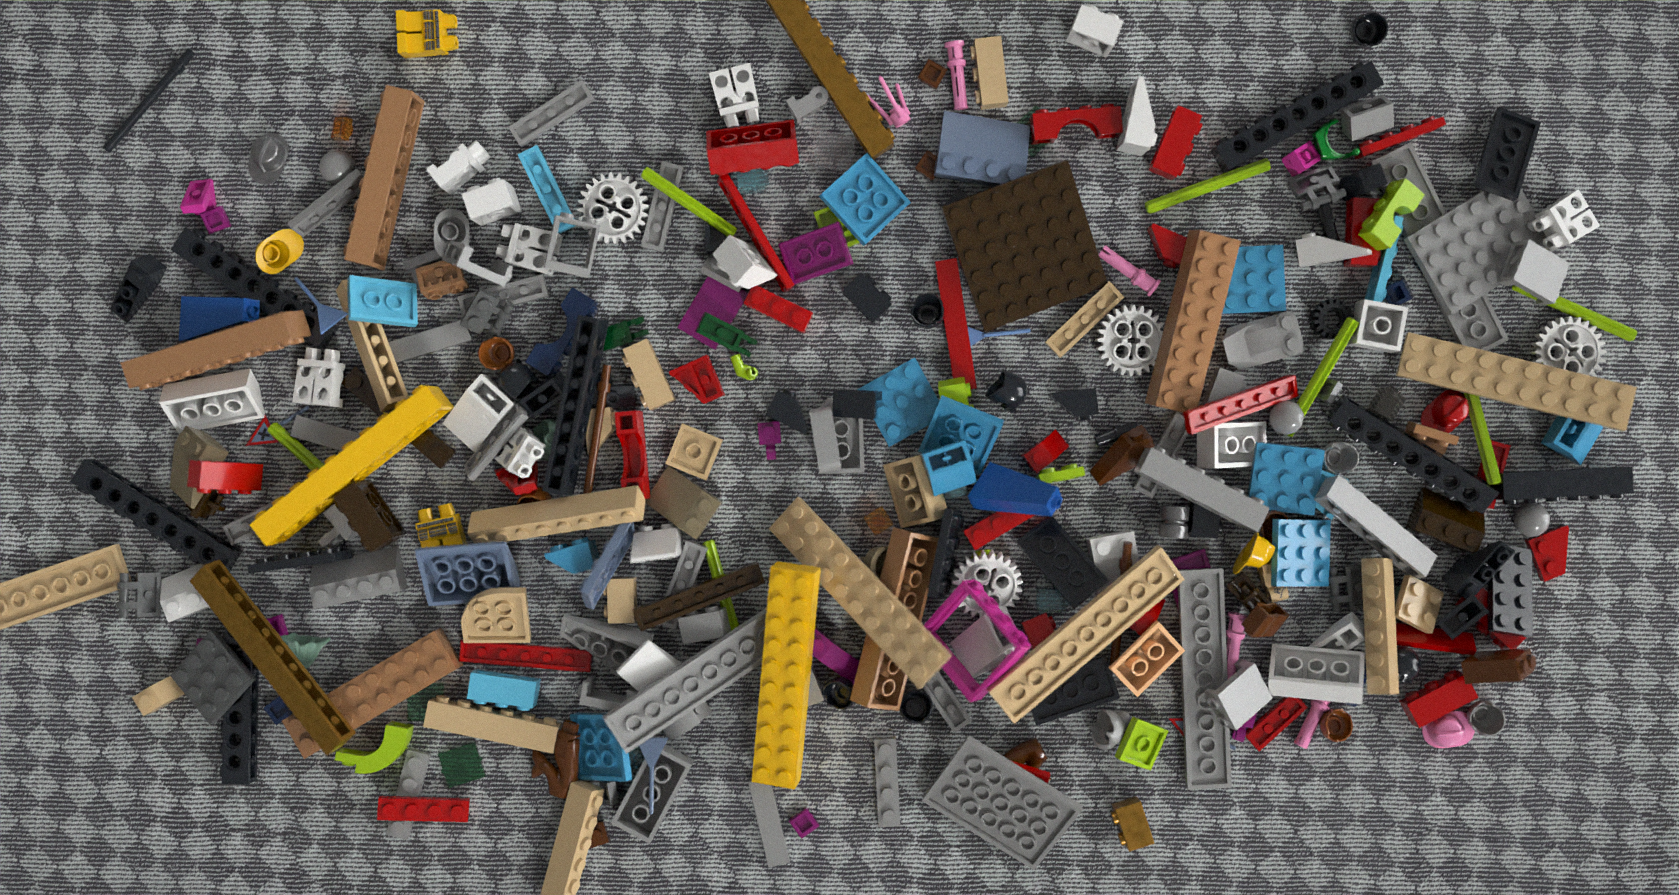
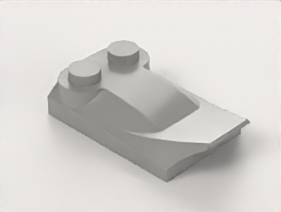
[1222,310,1303,371]
[818,398,865,474]

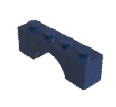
[525,287,598,377]

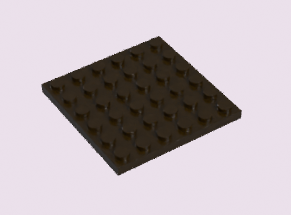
[941,159,1108,332]

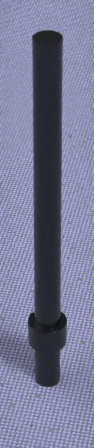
[103,48,196,153]

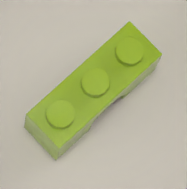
[1358,178,1425,251]

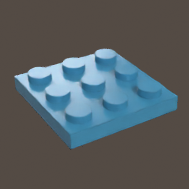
[819,153,911,246]
[1222,245,1286,314]
[857,358,939,447]
[918,396,1004,476]
[1247,441,1325,515]
[1271,519,1331,587]
[570,713,632,782]

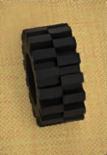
[1309,299,1354,340]

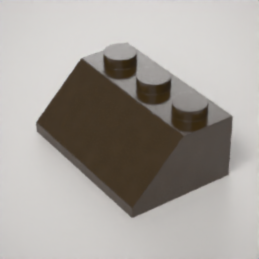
[333,480,407,553]
[1405,487,1485,554]

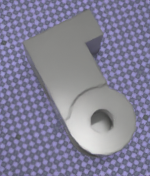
[786,86,829,124]

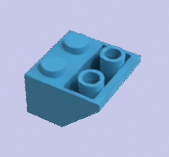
[1541,415,1603,466]
[920,440,976,496]
[544,537,600,574]

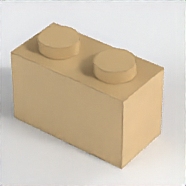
[604,577,637,624]

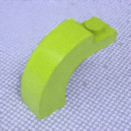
[335,721,414,774]

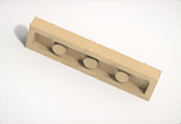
[1044,281,1124,358]

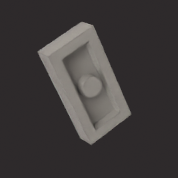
[700,253,742,292]

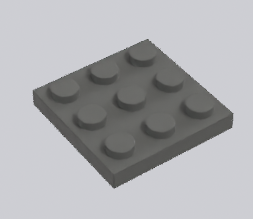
[170,630,256,725]

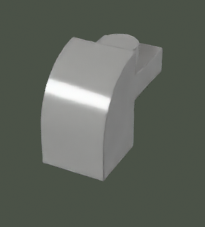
[318,504,357,548]
[663,701,712,741]

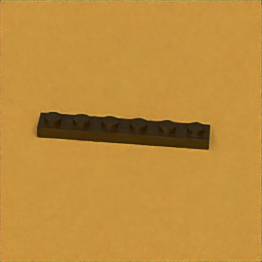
[341,367,457,469]
[633,561,766,631]

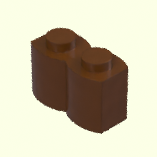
[1241,602,1290,638]

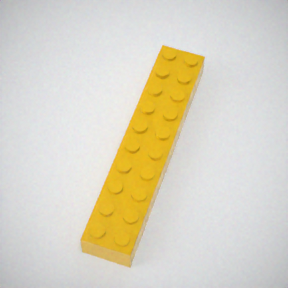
[250,385,454,546]
[752,561,821,789]

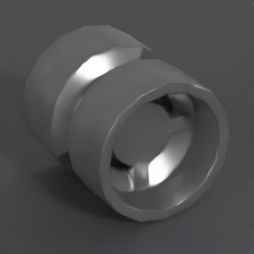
[1158,505,1189,539]

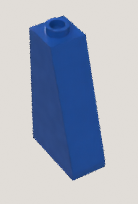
[179,296,260,342]
[967,462,1063,516]

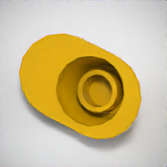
[255,229,304,274]
[1233,532,1275,574]

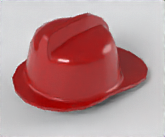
[1421,390,1469,433]

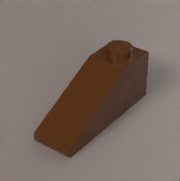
[1089,425,1155,486]

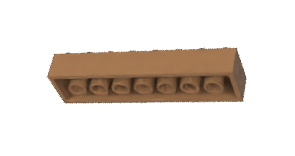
[344,85,425,271]
[1145,230,1241,412]
[120,310,312,391]
[850,527,939,711]
[282,628,463,759]

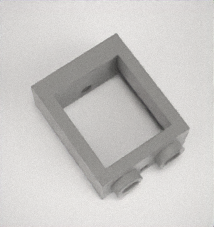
[544,212,600,278]

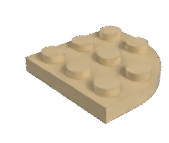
[461,587,531,643]

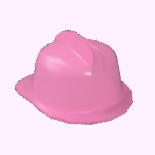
[1422,711,1475,748]

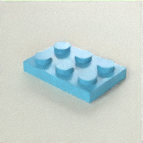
[347,275,418,327]

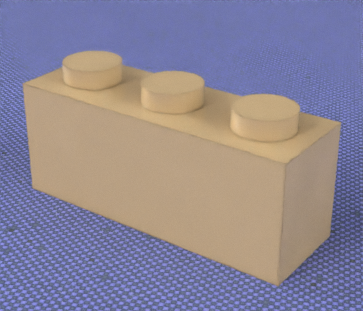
[970,36,1009,110]
[622,339,676,411]

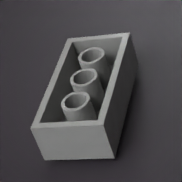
[611,744,694,844]

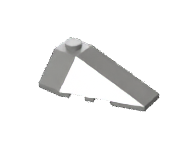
[560,614,654,679]

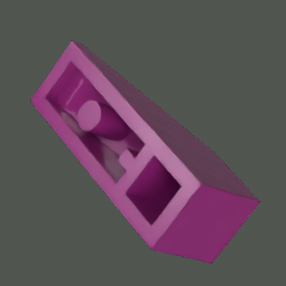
[813,627,859,684]

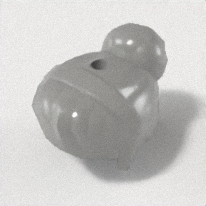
[1089,709,1131,751]

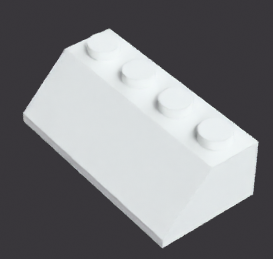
[159,369,265,434]
[1268,644,1365,704]

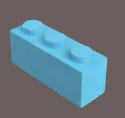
[467,669,541,711]

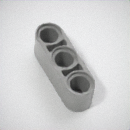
[809,406,841,473]

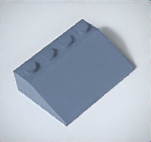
[934,111,1030,187]
[415,541,521,606]

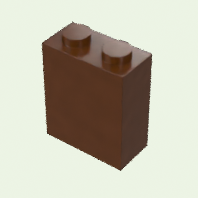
[1461,648,1536,684]

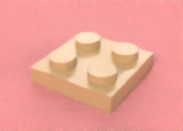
[665,423,723,480]
[1395,575,1444,633]

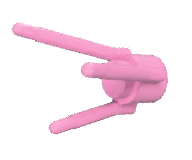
[868,76,911,128]

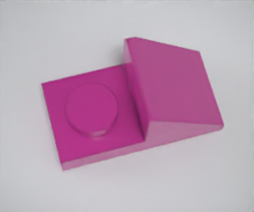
[1282,141,1321,177]
[180,179,216,215]

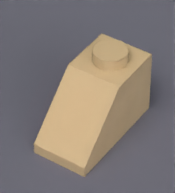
[586,407,616,454]
[132,676,185,716]

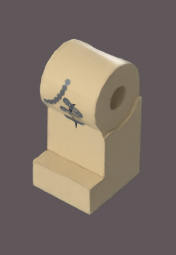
[1257,560,1289,603]

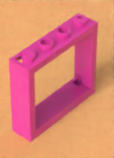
[923,579,1031,703]

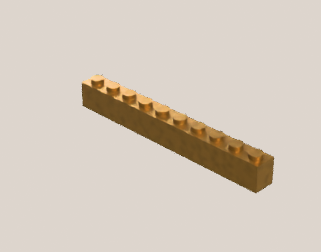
[765,0,895,160]
[190,559,356,756]

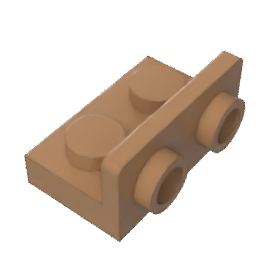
[415,261,469,300]
[1405,421,1460,455]

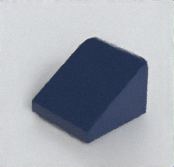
[1385,278,1414,305]

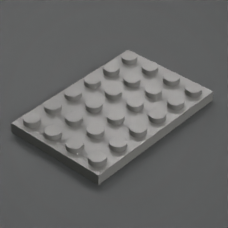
[1403,189,1557,316]
[922,735,1083,870]

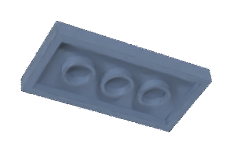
[580,522,635,610]

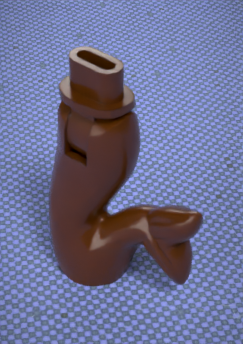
[531,720,581,798]
[1002,738,1051,783]

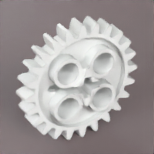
[577,172,650,245]
[1095,305,1164,376]
[1530,316,1607,377]
[950,550,1023,618]

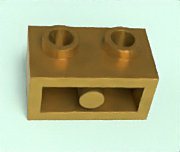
[1110,796,1155,852]

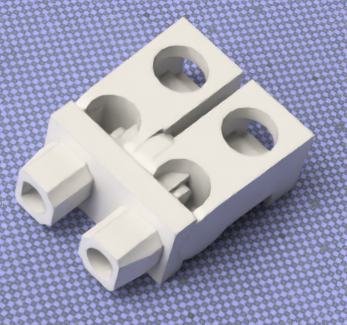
[709,63,760,128]
[426,140,491,195]
[1532,189,1600,250]
[496,223,563,277]
[292,347,345,408]
[494,425,545,479]

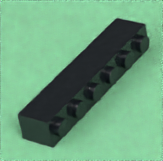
[1494,466,1634,504]

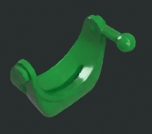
[1312,118,1360,160]

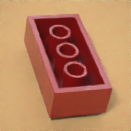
[706,119,799,176]

